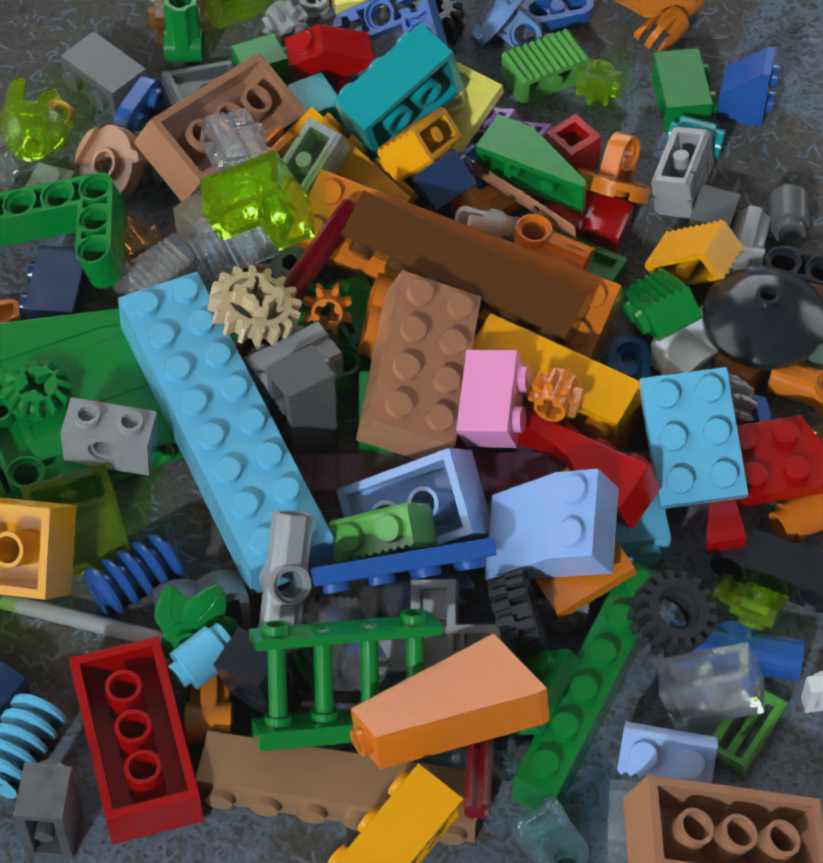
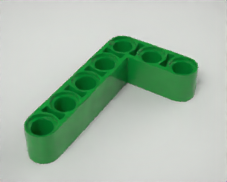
[0,172,126,288]

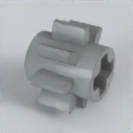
[261,0,309,46]

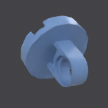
[471,0,543,47]

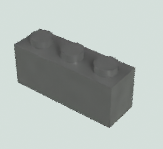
[267,344,340,467]

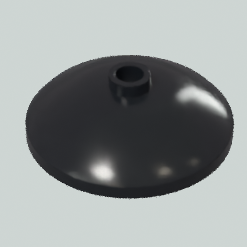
[702,266,823,370]

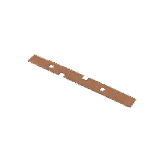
[448,148,576,239]

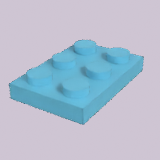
[639,367,748,509]

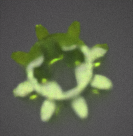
[575,59,622,106]

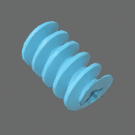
[0,693,67,799]

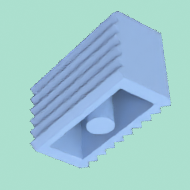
[617,721,718,783]

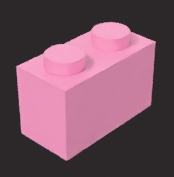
[456,350,531,448]

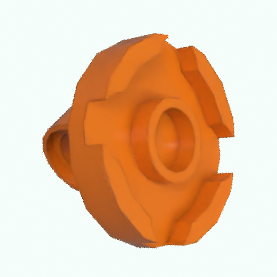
[577,131,652,204]

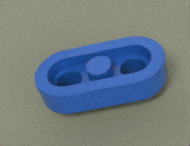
[522,0,594,32]
[113,75,165,134]
[607,335,650,381]

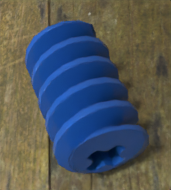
[84,533,185,616]

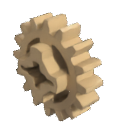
[207,265,302,347]

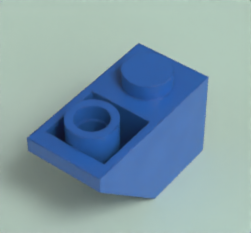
[716,46,781,127]

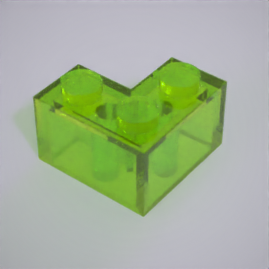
[200,150,315,251]

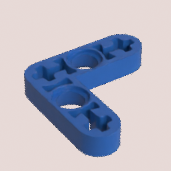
[332,0,448,47]

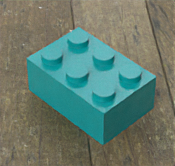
[333,23,464,160]

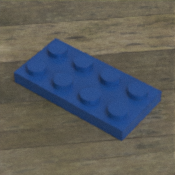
[307,537,497,595]

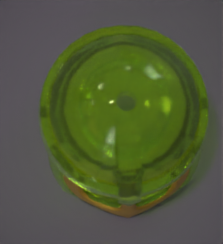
[0,77,76,162]

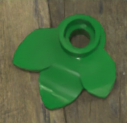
[154,583,239,661]

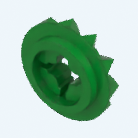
[2,358,72,420]

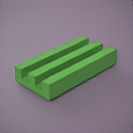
[712,680,788,777]

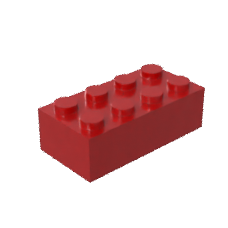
[69,636,204,845]

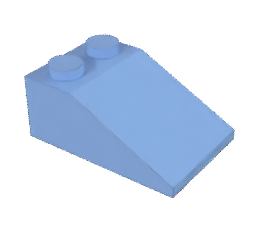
[337,448,490,547]
[485,469,619,581]

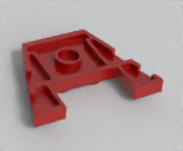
[705,415,823,553]

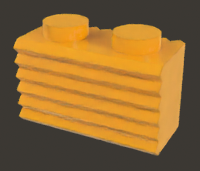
[377,107,462,183]
[645,219,743,286]

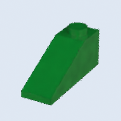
[476,114,587,213]

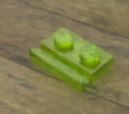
[710,574,790,630]

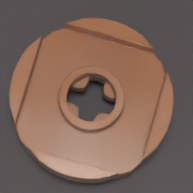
[75,125,148,203]

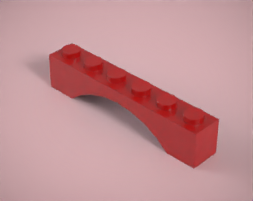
[455,407,661,530]

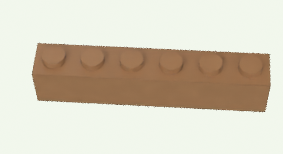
[196,731,479,846]

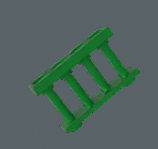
[249,609,443,752]

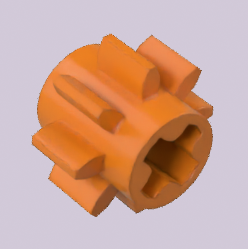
[302,283,352,335]
[527,368,585,422]

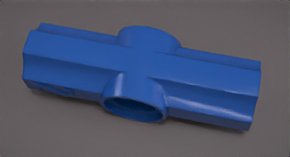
[664,620,805,682]

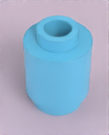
[168,623,231,690]

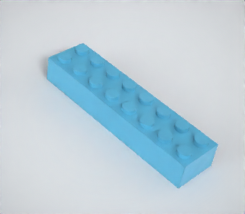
[118,272,334,596]

